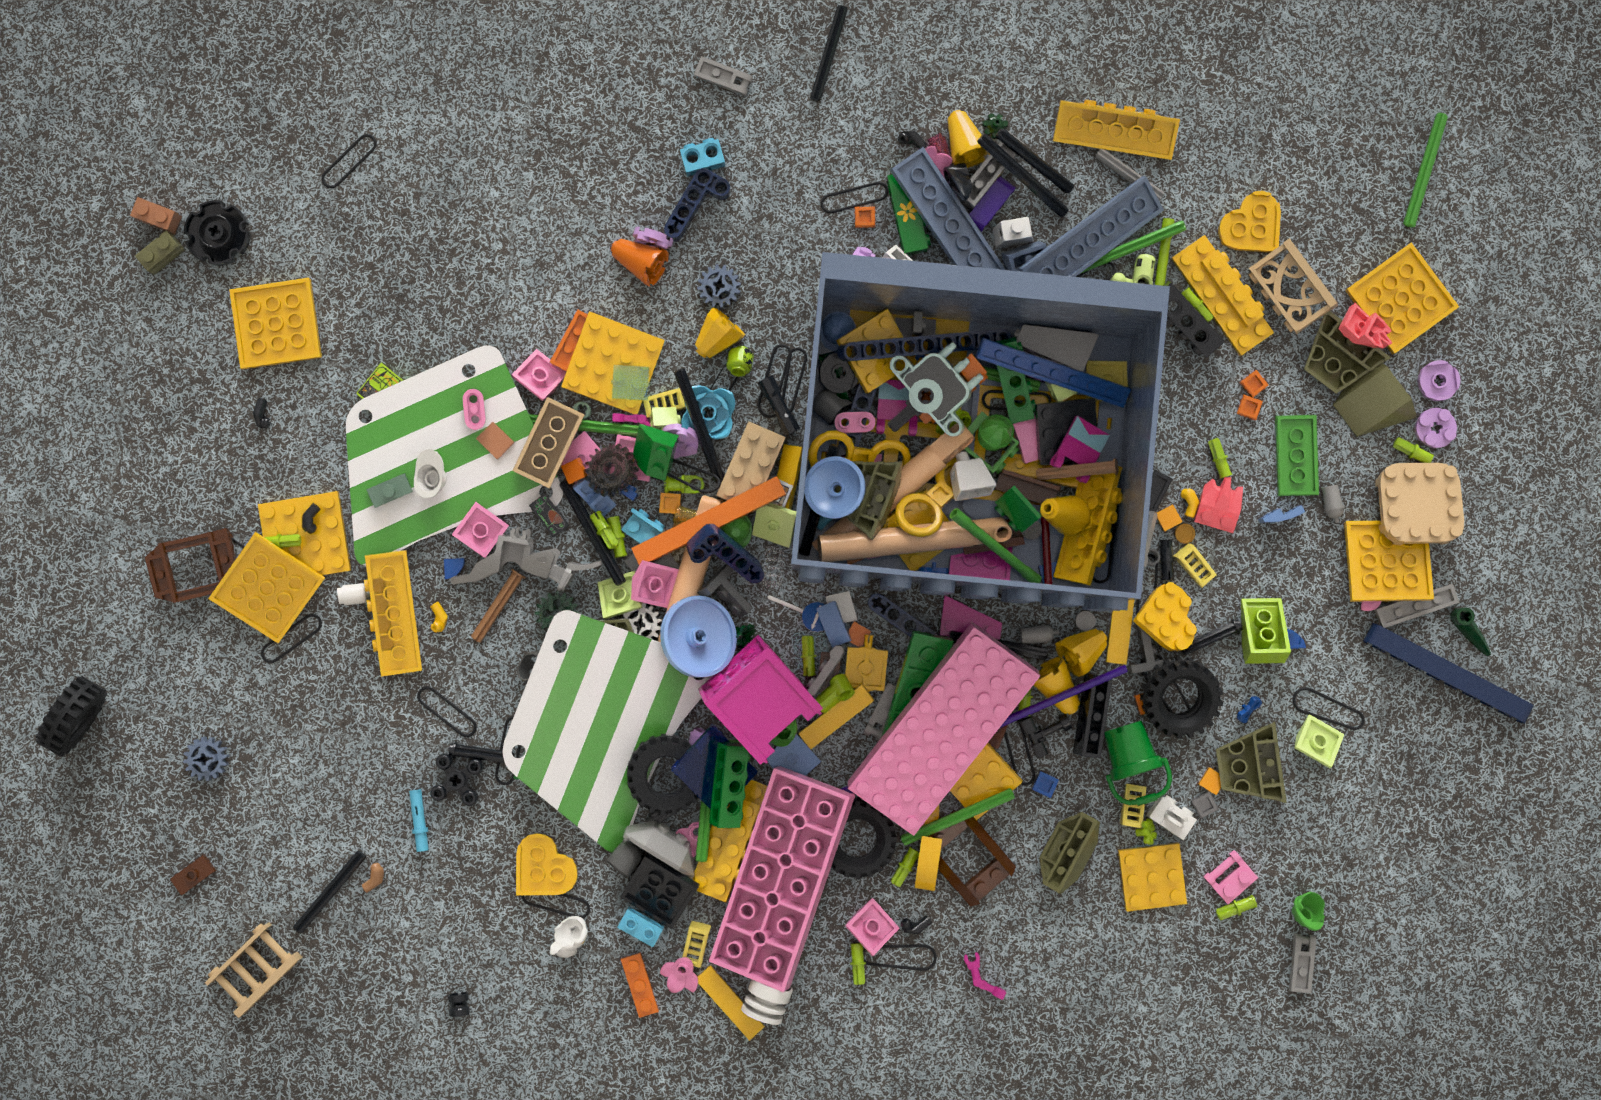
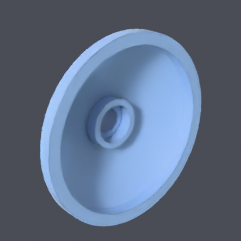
[804,456,866,519]

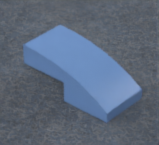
[572,475,616,517]
[1258,505,1305,523]
[816,601,852,648]

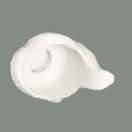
[550,916,588,958]

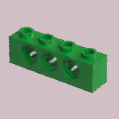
[996,337,1035,424]
[709,742,750,828]

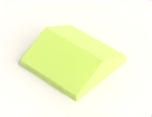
[598,571,642,620]
[1295,714,1344,768]

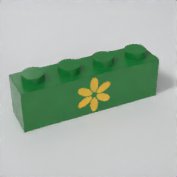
[886,174,931,256]

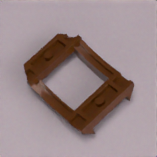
[145,528,236,603]
[927,810,1016,906]

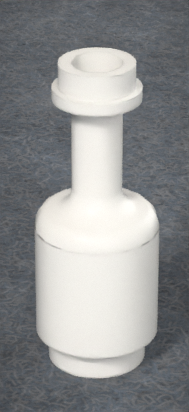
[337,583,370,606]

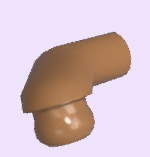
[362,863,384,893]

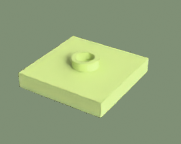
[752,503,796,548]

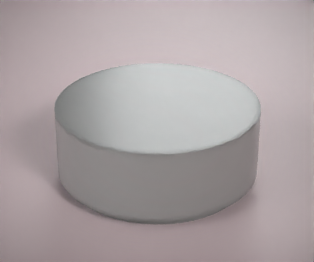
[1075,611,1096,631]

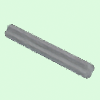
[1095,149,1165,201]

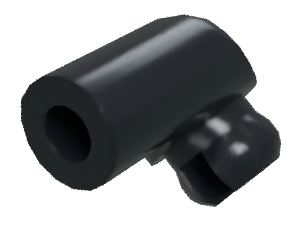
[302,503,321,534]
[901,916,932,934]

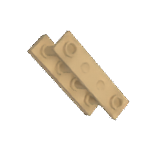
[205,922,303,1018]

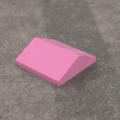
[511,349,566,401]
[452,502,509,558]
[631,560,679,608]
[845,898,900,956]

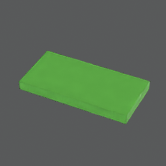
[1275,415,1319,496]

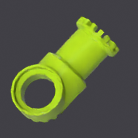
[664,475,705,494]

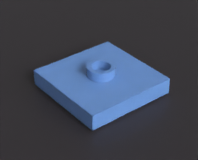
[767,733,821,776]

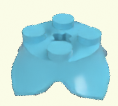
[681,385,736,440]

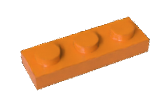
[549,309,588,372]
[621,952,659,1018]

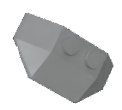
[623,821,695,879]

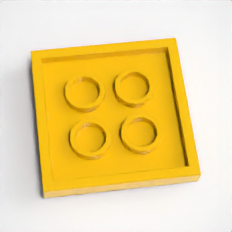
[836,309,917,393]
[882,488,949,571]
[950,743,1023,820]
[1118,842,1187,912]

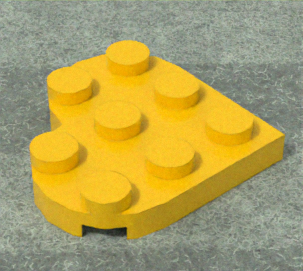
[1218,191,1281,253]
[1133,582,1197,652]
[516,833,578,895]

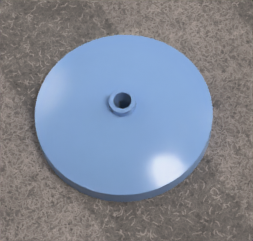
[660,596,737,678]

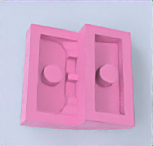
[1013,415,1038,464]

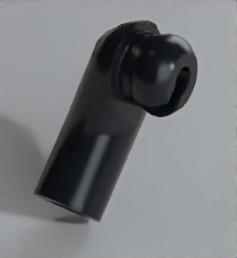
[898,131,928,149]
[253,398,271,429]

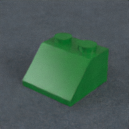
[632,424,679,481]
[994,485,1042,533]

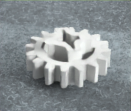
[622,603,662,640]

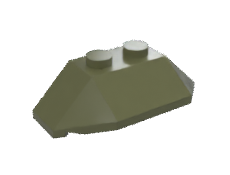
[1039,812,1100,894]

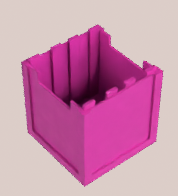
[698,635,823,765]

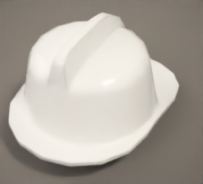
[414,449,447,498]

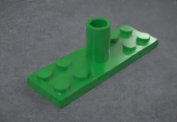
[881,630,954,738]

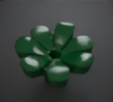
[982,113,1008,139]
[735,624,756,648]

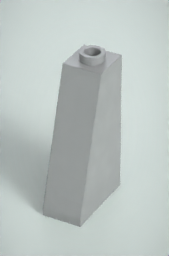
[1013,325,1099,371]

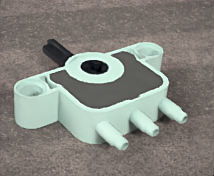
[888,342,983,436]

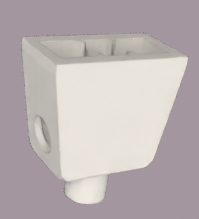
[993,217,1033,248]
[950,452,996,501]

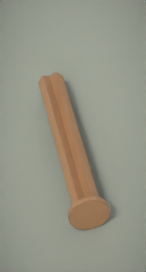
[1036,458,1119,480]
[471,569,526,643]

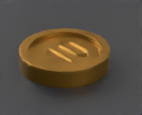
[1175,524,1195,544]

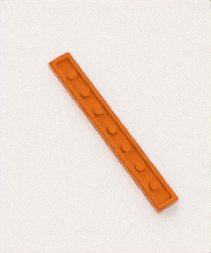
[631,476,786,565]

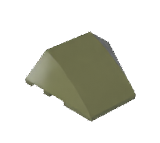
[1304,311,1391,394]
[1333,363,1417,437]
[835,461,903,540]
[1216,722,1287,803]

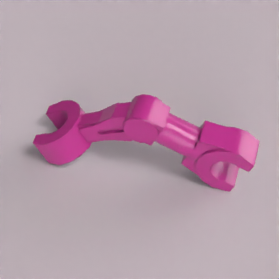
[612,413,651,427]
[964,952,1006,1000]

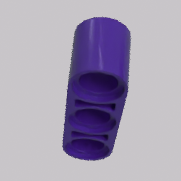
[969,176,1016,232]

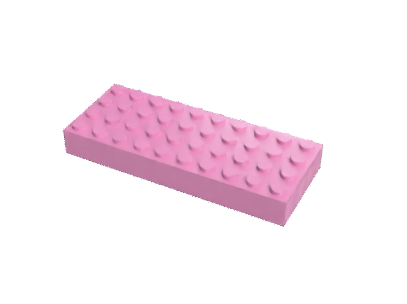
[847,622,1040,836]
[709,766,855,992]

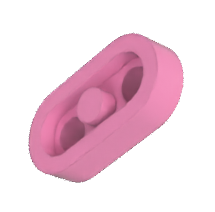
[463,389,486,430]
[834,412,875,433]

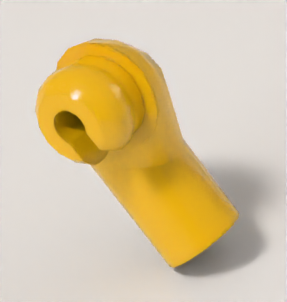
[1180,488,1199,518]
[430,602,448,633]

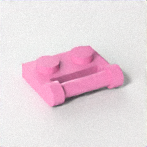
[1203,850,1258,904]

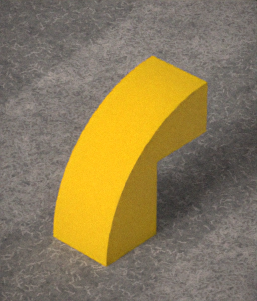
[915,836,942,891]

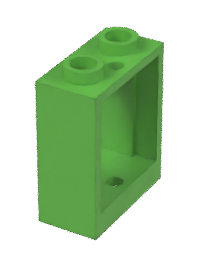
[963,412,1020,475]

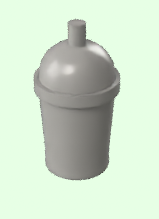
[1322,485,1345,523]
[1020,624,1059,644]

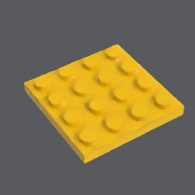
[1345,242,1459,355]
[229,278,322,370]
[561,311,665,415]
[258,491,351,576]
[1344,521,1434,602]
[208,532,325,643]

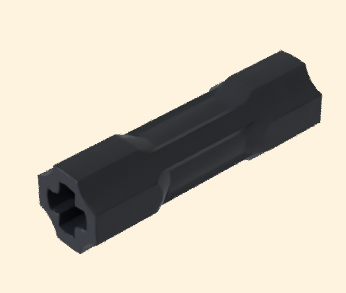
[757,375,800,437]

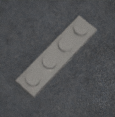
[1375,584,1460,628]

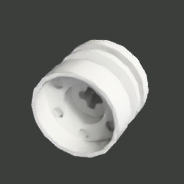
[741,979,793,1025]

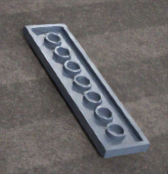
[890,147,1006,270]
[1018,176,1164,277]

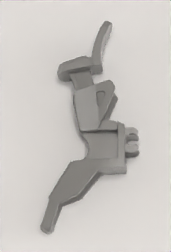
[450,527,603,592]

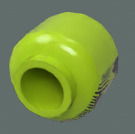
[726,345,754,377]

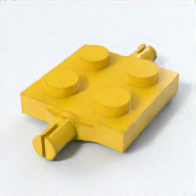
[845,634,888,692]

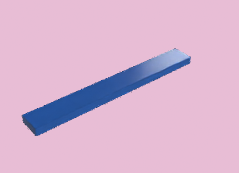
[975,337,1131,408]

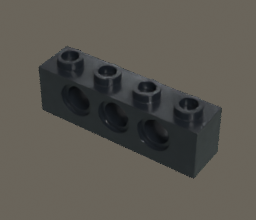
[1163,280,1225,358]
[1073,673,1112,759]

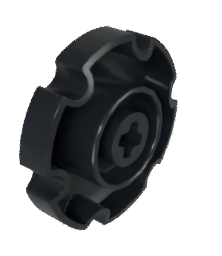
[184,200,251,266]

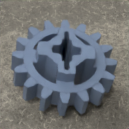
[697,264,741,309]
[183,737,230,781]

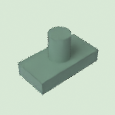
[366,473,413,508]

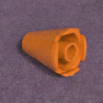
[611,239,669,287]

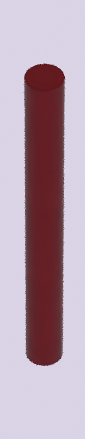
[1040,506,1053,585]

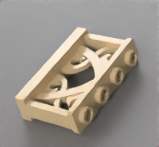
[1249,238,1338,334]

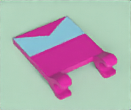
[876,380,918,436]
[1050,416,1110,483]

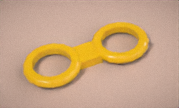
[808,430,911,468]
[895,457,968,537]

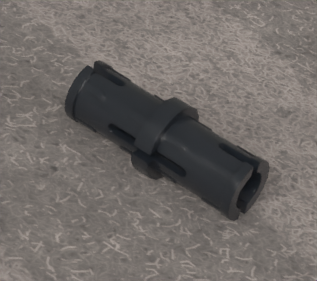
[1160,539,1175,580]

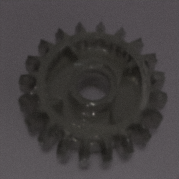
[584,443,639,498]

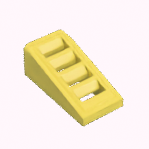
[643,388,686,418]
[1173,543,1217,588]
[1120,783,1147,828]
[683,921,711,968]

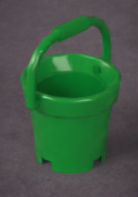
[1104,721,1172,806]

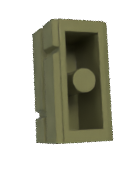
[135,230,185,275]

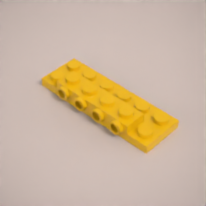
[1053,99,1180,160]
[1171,235,1274,356]
[1053,466,1122,586]
[364,550,422,677]
[692,778,768,903]

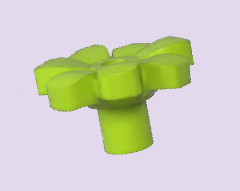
[1135,819,1157,845]

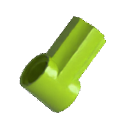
[815,674,855,713]

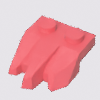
[1338,303,1392,349]
[1194,477,1243,533]

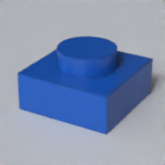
[616,482,639,502]
[1032,771,1059,798]

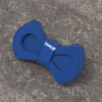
[919,562,949,574]
[1237,696,1262,723]

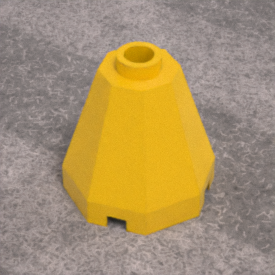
[695,308,745,358]
[1055,629,1107,677]

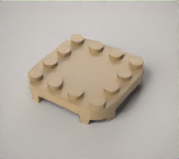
[1375,463,1464,545]

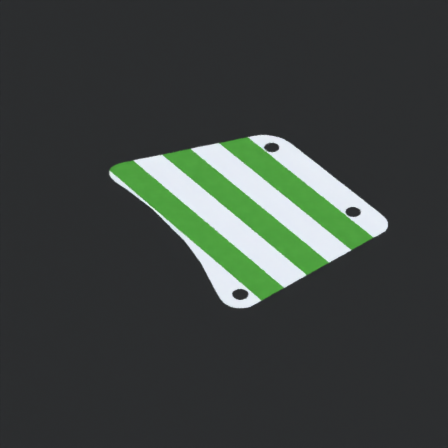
[346,345,563,566]
[503,610,713,852]

